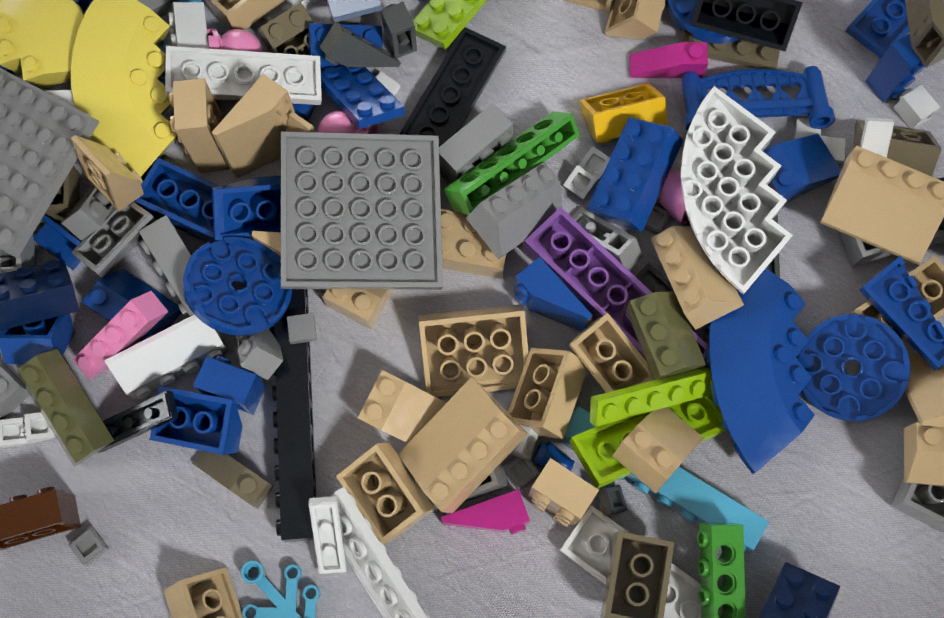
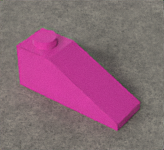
[630,42,708,78]
[441,489,530,535]

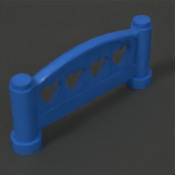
[681,66,835,131]

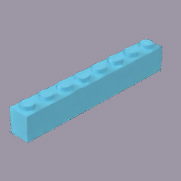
[563,406,769,552]

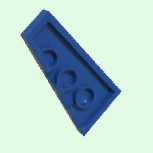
[859,255,944,371]

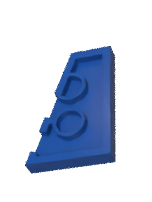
[308,23,382,70]

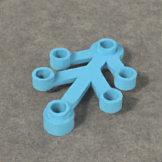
[241,561,320,618]

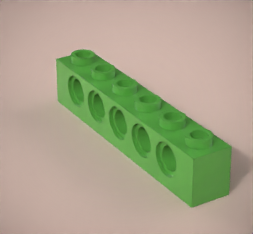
[444,111,580,215]
[697,522,746,618]

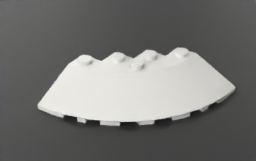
[681,86,793,295]

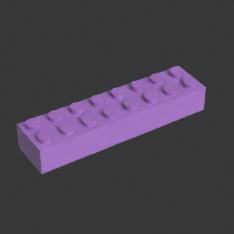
[523,207,709,362]

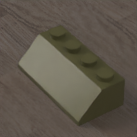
[18,349,114,467]

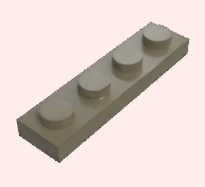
[682,29,780,70]

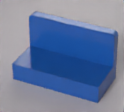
[34,214,81,270]

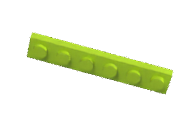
[590,366,713,427]

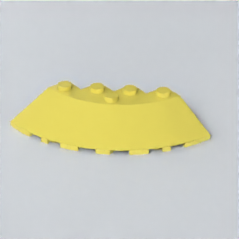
[0,0,84,90]
[70,0,178,178]

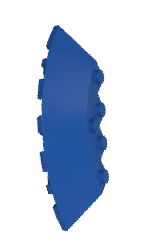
[706,269,815,474]

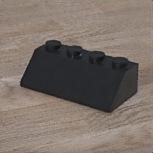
[690,0,803,52]

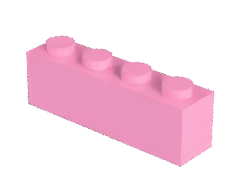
[72,291,168,380]

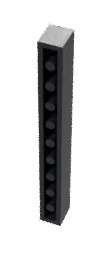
[272,289,316,542]

